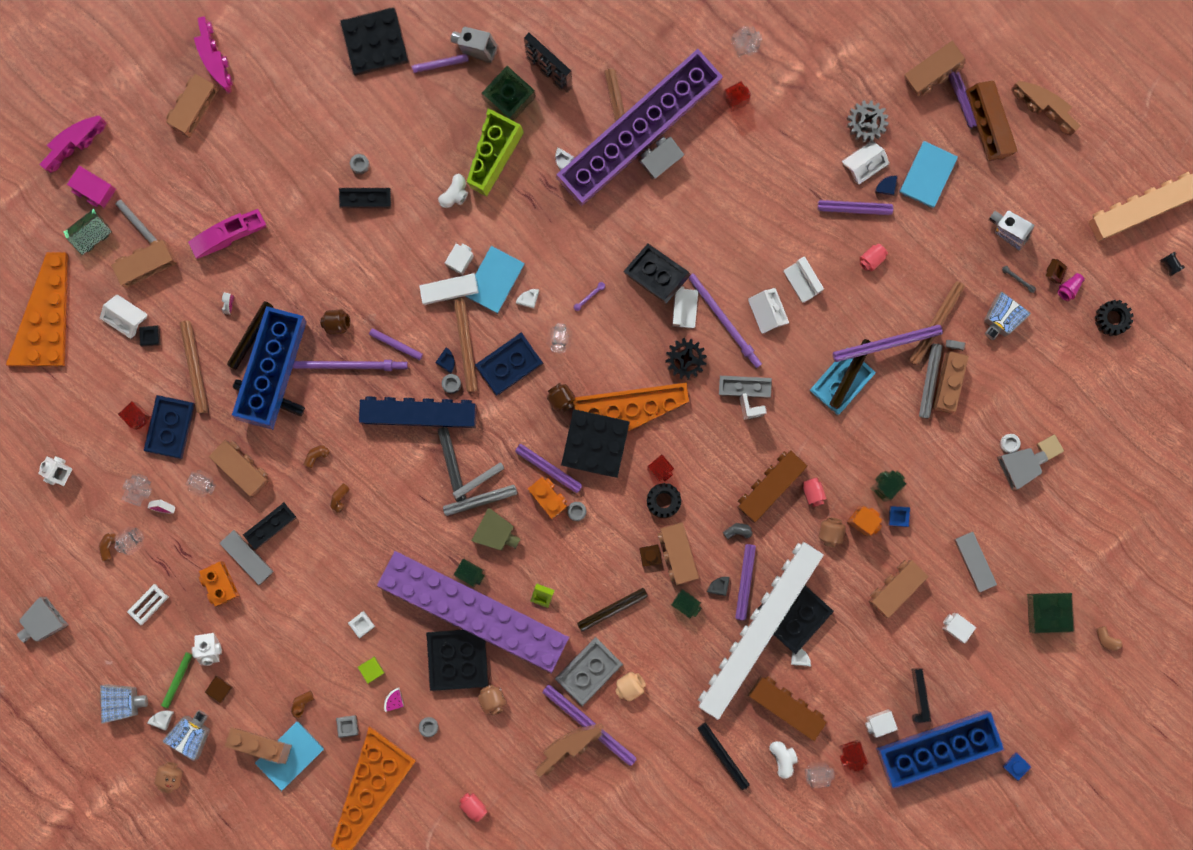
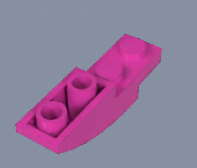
[194,16,233,93]
[39,115,107,173]
[188,209,266,260]

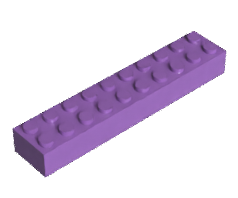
[556,49,723,207]
[377,551,569,673]

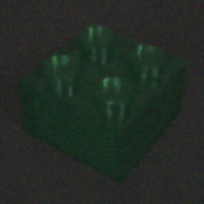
[481,66,536,121]
[1027,592,1074,633]

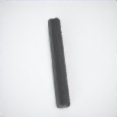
[438,427,466,502]

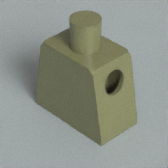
[471,508,521,551]

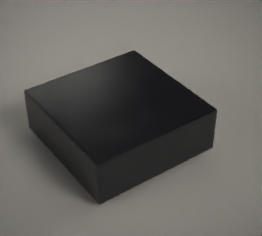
[139,325,161,347]

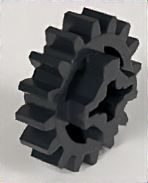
[665,338,707,380]

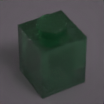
[454,558,485,587]
[670,589,702,618]

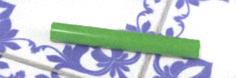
[161,652,193,708]

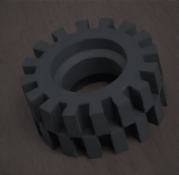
[1095,300,1134,336]
[646,483,682,518]

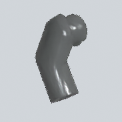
[723,523,753,540]

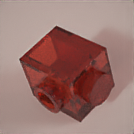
[723,81,751,112]
[118,401,151,430]
[647,454,674,482]
[839,739,868,772]

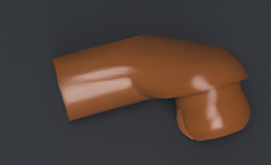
[303,445,330,468]
[330,483,350,513]
[99,533,117,561]
[291,691,314,718]

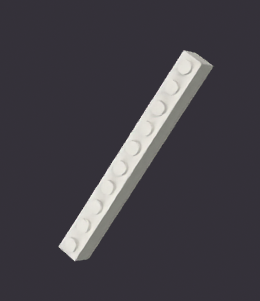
[698,542,824,720]

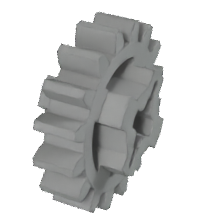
[847,100,889,142]

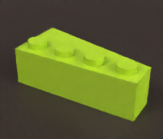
[467,108,524,197]

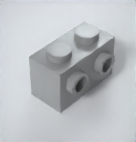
[639,136,685,179]

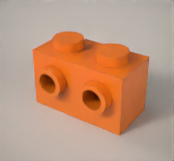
[527,477,567,519]
[847,506,883,536]
[199,561,240,606]

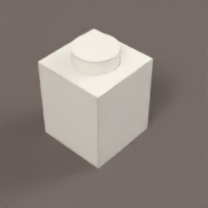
[445,243,474,276]
[942,613,976,643]
[865,709,898,737]

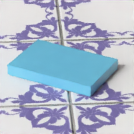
[899,141,958,208]
[465,246,525,314]
[809,347,876,416]
[255,721,325,791]

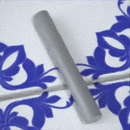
[115,200,157,243]
[452,462,504,500]

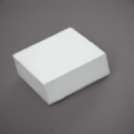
[348,611,375,638]

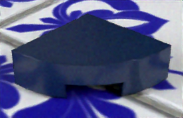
[875,176,897,196]
[435,347,455,374]

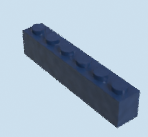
[359,396,477,428]

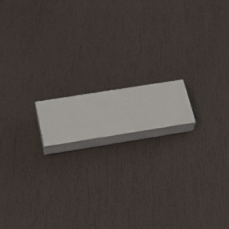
[219,530,274,585]
[954,532,997,593]

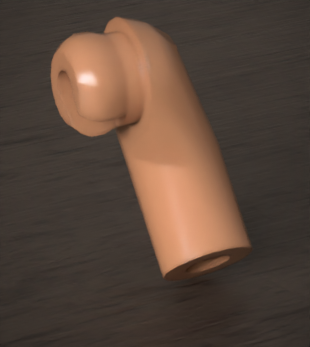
[1096,626,1122,651]

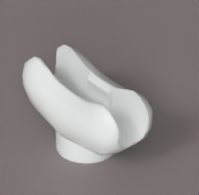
[438,174,468,208]
[769,741,798,779]

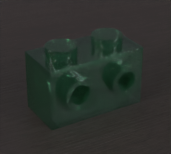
[63,209,112,255]
[871,470,907,502]

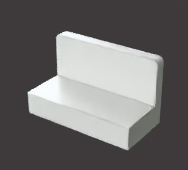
[842,141,890,184]
[784,256,824,303]
[672,286,698,328]
[748,288,789,333]
[100,295,147,339]
[740,393,766,420]

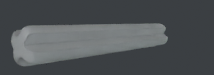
[919,344,942,418]
[443,485,517,516]

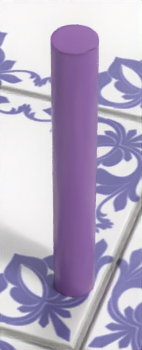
[412,54,469,73]
[369,328,423,361]

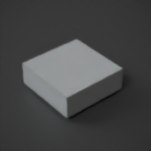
[336,715,359,738]

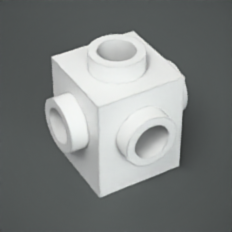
[38,456,72,486]
[192,633,222,666]

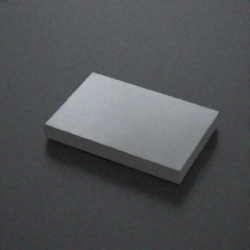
[555,637,623,706]

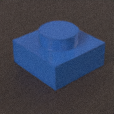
[888,506,910,527]
[1002,752,1031,781]

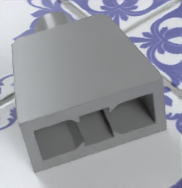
[451,27,498,63]
[997,448,1048,490]
[17,597,68,643]

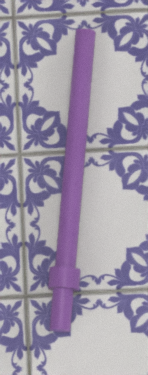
[688,273,762,368]
[293,360,408,371]

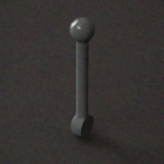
[1002,266,1036,293]

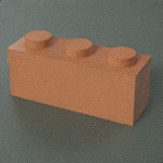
[904,41,965,96]
[166,74,218,138]
[111,240,177,288]
[933,351,969,414]
[209,440,270,497]
[658,522,699,585]
[869,560,929,618]
[225,727,292,764]

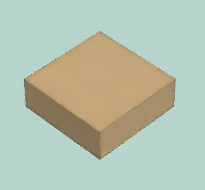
[1037,434,1064,460]

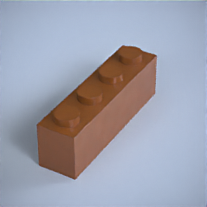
[966,80,1018,161]
[737,450,808,523]
[748,676,827,741]

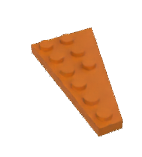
[6,252,68,366]
[573,383,689,431]
[331,726,417,850]

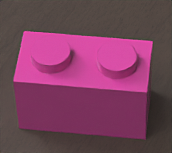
[67,166,116,208]

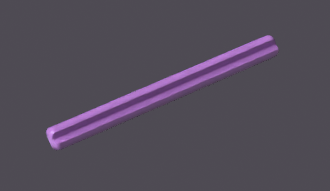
[833,325,943,362]
[543,685,636,766]

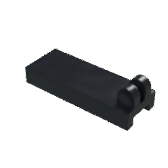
[339,188,391,208]
[243,502,297,550]
[911,667,931,723]

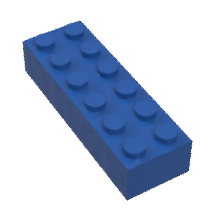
[232,306,307,430]
[876,710,1004,788]

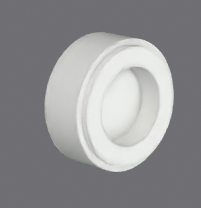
[1000,434,1021,453]

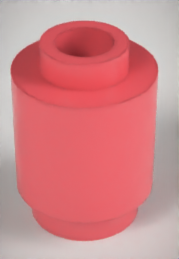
[859,243,888,271]
[803,477,827,507]
[459,793,488,822]

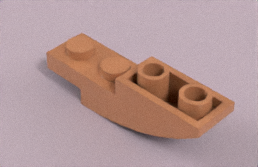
[1011,81,1080,136]
[535,724,603,777]

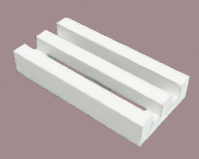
[127,584,169,625]

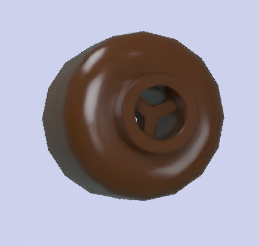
[320,309,351,335]
[547,383,575,412]

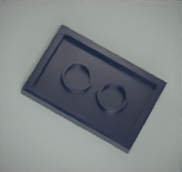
[475,332,544,396]
[143,395,195,459]

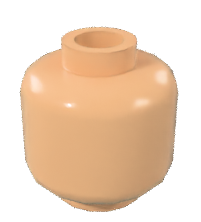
[616,672,646,701]

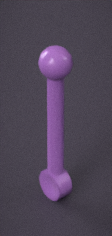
[574,282,605,311]

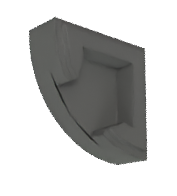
[707,577,730,596]

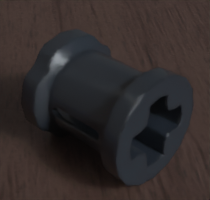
[1160,252,1185,276]

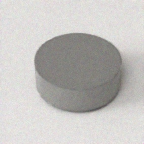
[350,154,370,174]
[946,340,966,350]
[442,374,461,394]
[567,502,586,521]
[419,717,439,737]

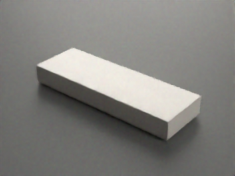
[419,273,479,305]

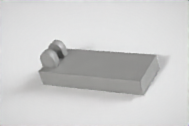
[719,376,772,398]

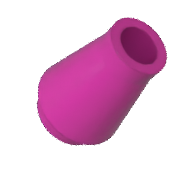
[1057,273,1085,301]

